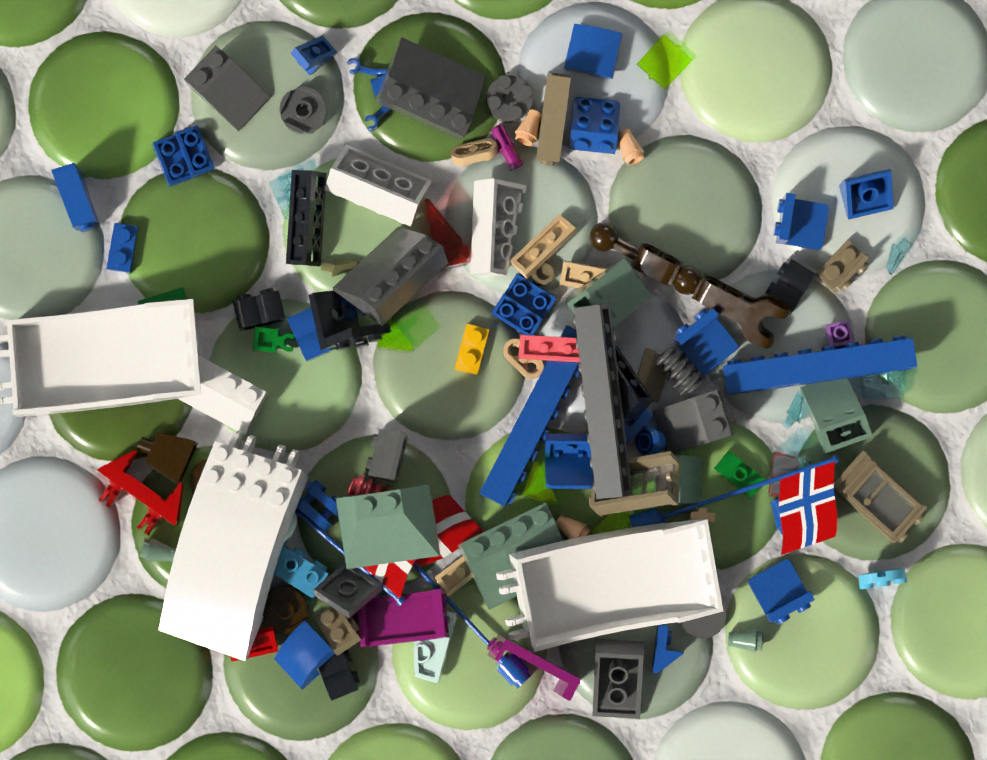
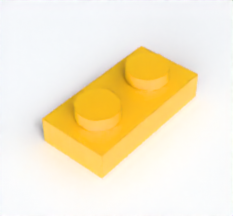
[455,324,489,375]

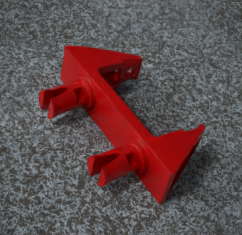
[97,450,184,536]

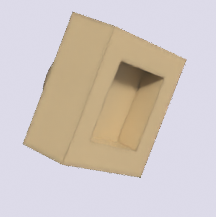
[689,508,715,523]

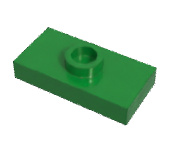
[714,450,765,498]

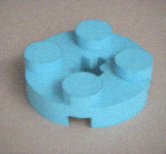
[858,568,908,589]

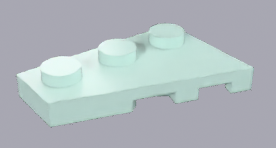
[413,611,458,683]

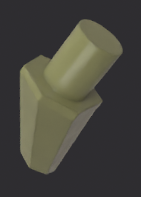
[321,259,359,277]

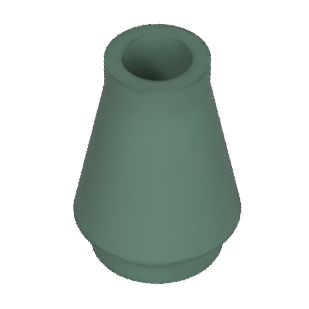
[140,538,176,563]
[728,629,763,653]

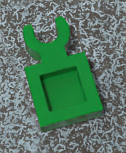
[252,326,295,353]

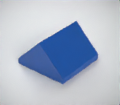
[839,169,894,220]

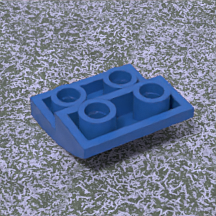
[564,24,623,79]
[152,125,214,187]
[491,273,557,335]
[274,621,335,690]

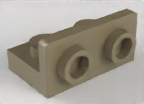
[815,240,870,293]
[315,607,361,656]

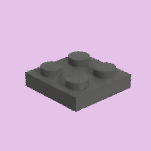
[314,562,382,618]

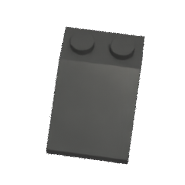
[184,45,270,132]
[653,390,734,454]
[365,429,408,483]
[592,639,644,719]

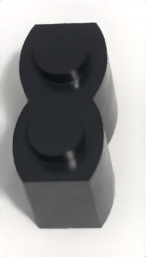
[765,259,816,315]
[233,288,286,331]
[318,649,361,701]

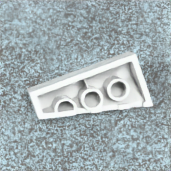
[470,178,527,277]

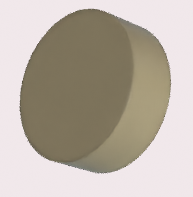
[531,262,555,286]

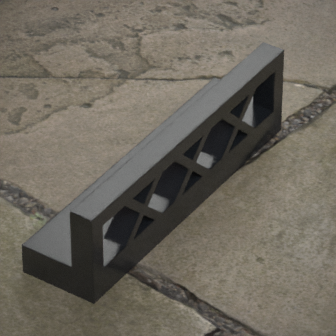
[286,170,327,267]

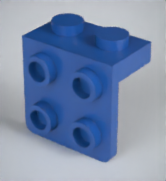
[569,97,620,154]
[773,193,829,250]
[674,308,738,375]
[545,434,593,489]
[748,559,815,624]

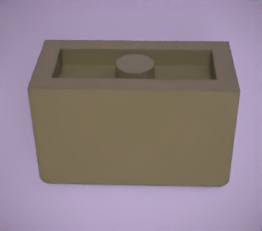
[637,348,667,402]

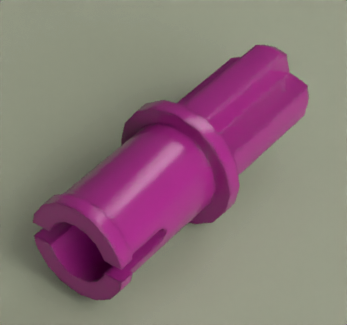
[491,124,524,171]

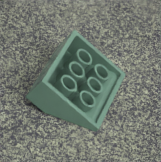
[458,503,563,610]

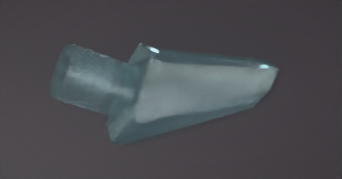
[886,238,911,275]
[781,392,804,429]

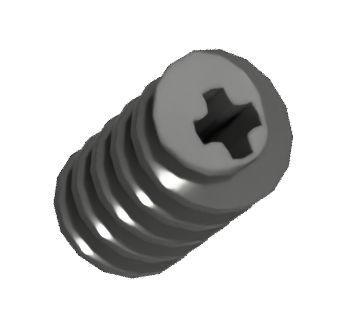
[655,343,706,395]

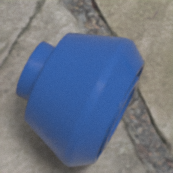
[635,426,666,456]

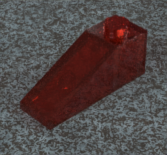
[424,199,470,271]

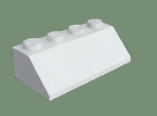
[324,144,432,226]
[178,355,269,435]

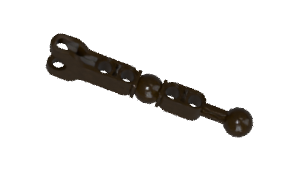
[589,222,791,349]

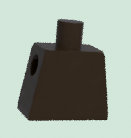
[137,433,198,484]

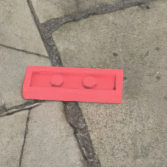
[518,334,580,362]

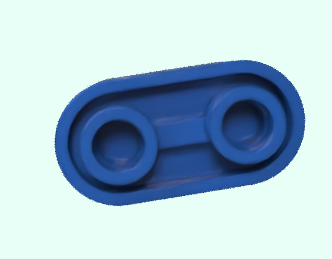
[297,480,339,532]

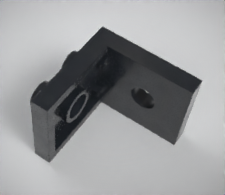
[308,290,391,350]

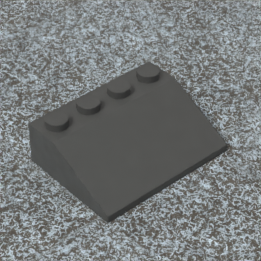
[374,37,486,140]
[333,226,448,325]

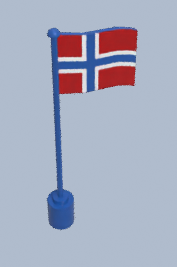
[629,455,839,555]

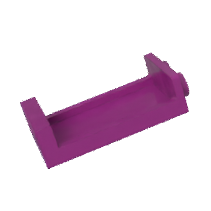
[354,589,450,647]
[487,634,581,701]

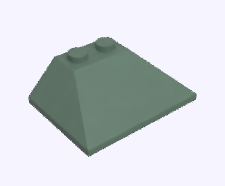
[336,484,440,569]

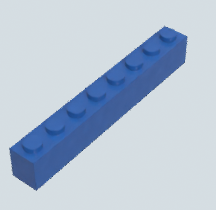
[479,325,579,507]
[723,335,917,396]

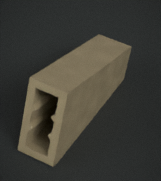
[536,72,571,165]

